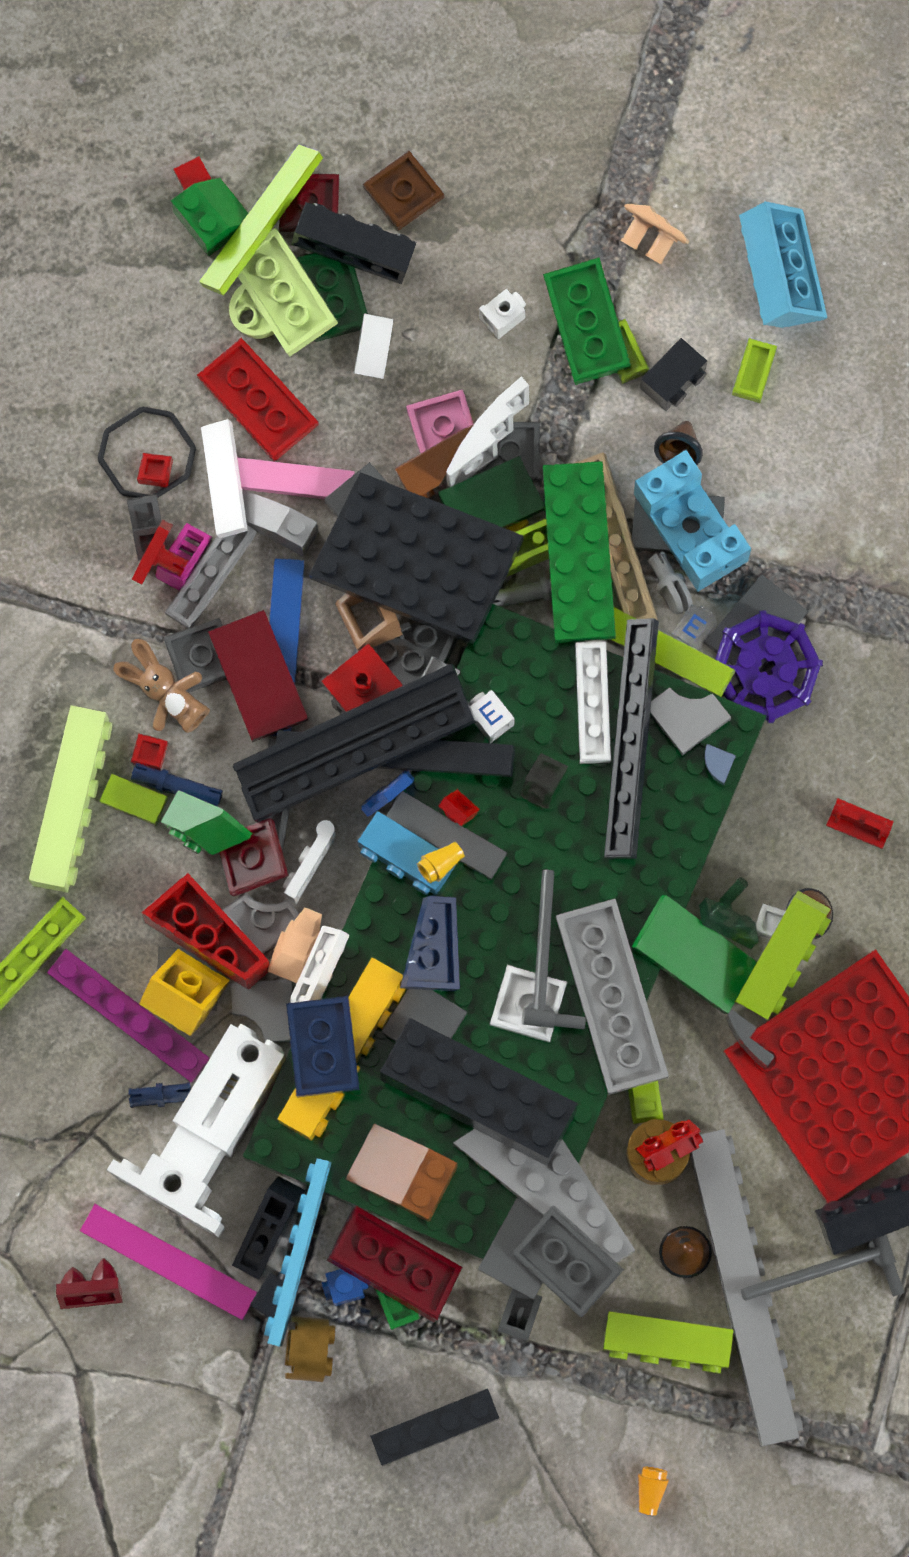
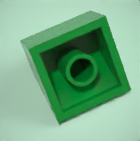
[171,178,248,257]
[161,790,252,855]

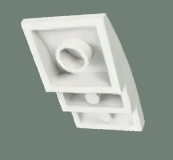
[446,376,529,488]

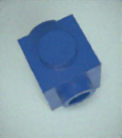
[322,1269,369,1306]

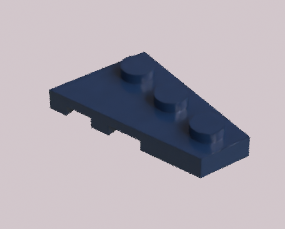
[400,896,460,991]

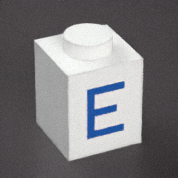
[469,690,514,743]

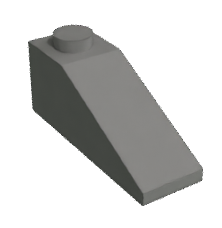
[242,489,319,557]

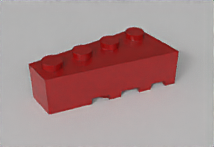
[141,873,270,990]

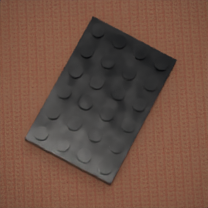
[309,472,524,644]

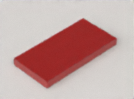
[197,337,319,462]

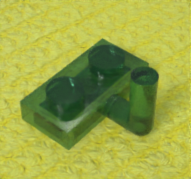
[699,877,759,949]

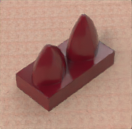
[56,1258,123,1309]

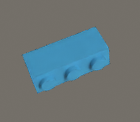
[357,811,456,895]

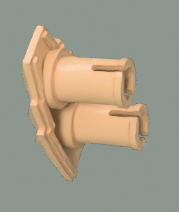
[621,204,689,265]
[268,908,322,983]

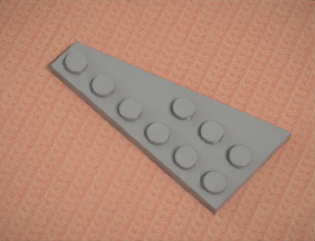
[453,1129,635,1263]

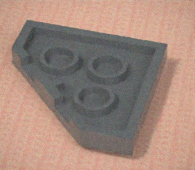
[350,622,459,685]

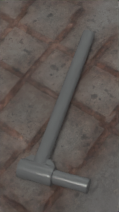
[522,869,586,1029]
[741,1235,905,1301]

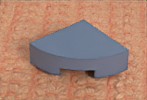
[704,744,736,785]

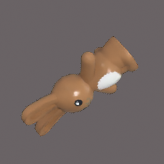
[113,639,210,733]

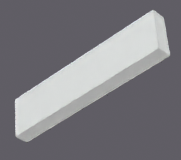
[201,419,248,538]
[575,642,611,764]

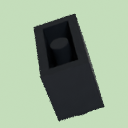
[640,338,707,411]

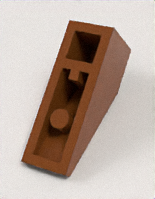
[394,425,473,498]

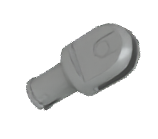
[648,552,692,615]

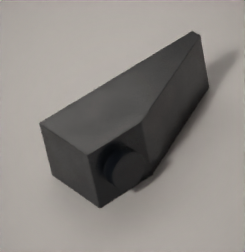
[232,1176,306,1280]

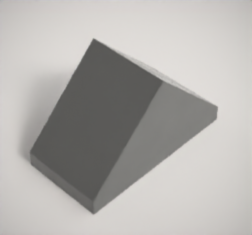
[498,1289,542,1343]

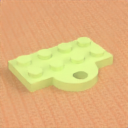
[229,228,338,356]

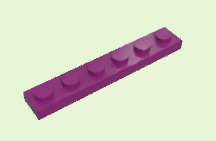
[47,949,210,1084]

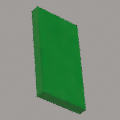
[543,257,632,385]
[631,895,757,1014]

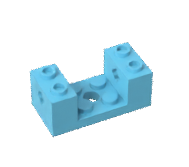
[634,450,751,592]

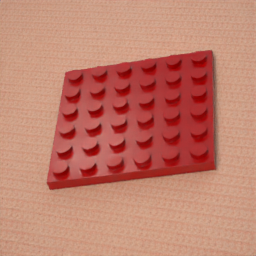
[723,949,909,1203]

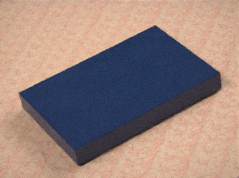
[286,996,360,1098]

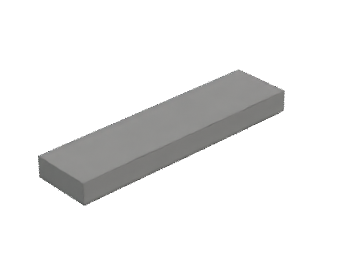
[165,525,257,629]

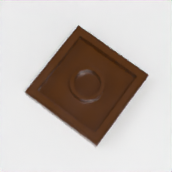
[363,151,445,231]

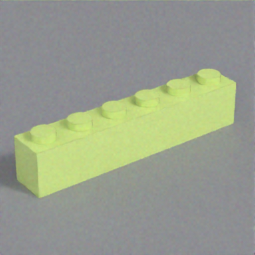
[29,705,112,893]

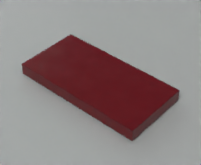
[208,610,309,743]
[326,1205,463,1322]

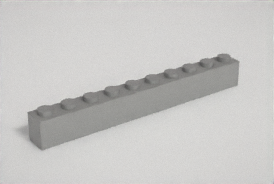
[690,1129,803,1447]

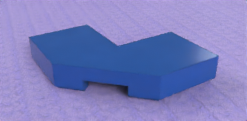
[361,770,414,817]

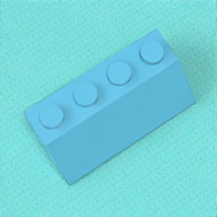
[739,201,827,328]

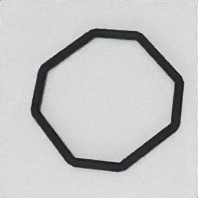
[98,407,196,498]

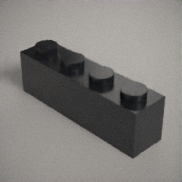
[291,202,417,284]
[815,1174,909,1255]
[370,1388,500,1466]

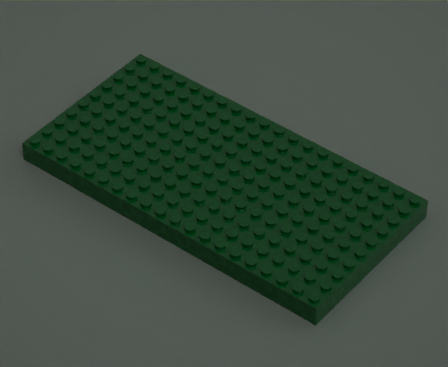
[243,604,767,1262]

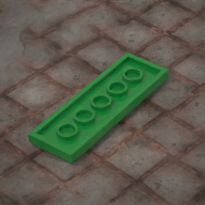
[543,461,616,643]

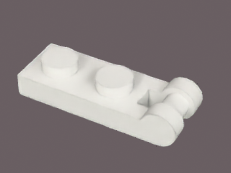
[283,820,336,904]
[290,926,349,1003]

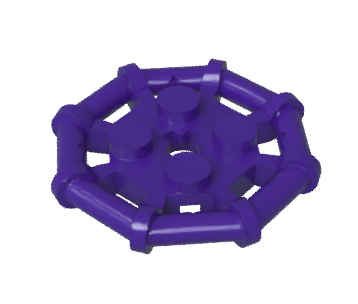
[715,610,823,723]

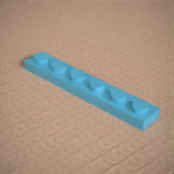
[264,1158,332,1347]

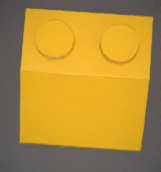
[139,949,230,1036]

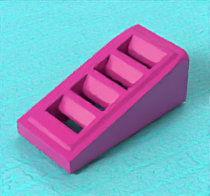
[156,523,212,590]

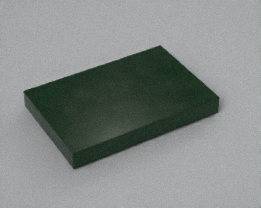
[296,253,368,342]
[438,456,545,528]

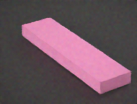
[237,458,355,499]

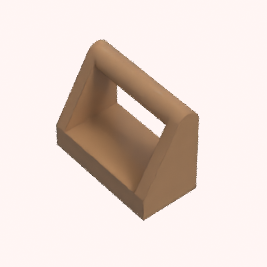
[335,594,402,651]

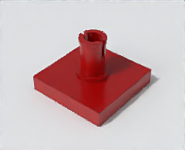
[132,520,189,585]
[321,643,403,712]

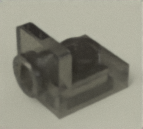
[520,753,568,808]

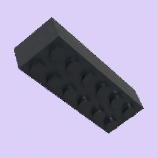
[380,1018,578,1166]

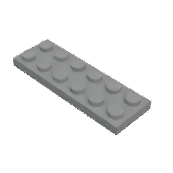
[556,899,669,1095]

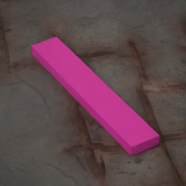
[80,1204,257,1320]

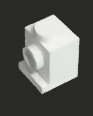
[479,289,526,339]

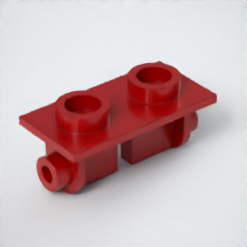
[826,798,894,849]
[635,1119,703,1172]

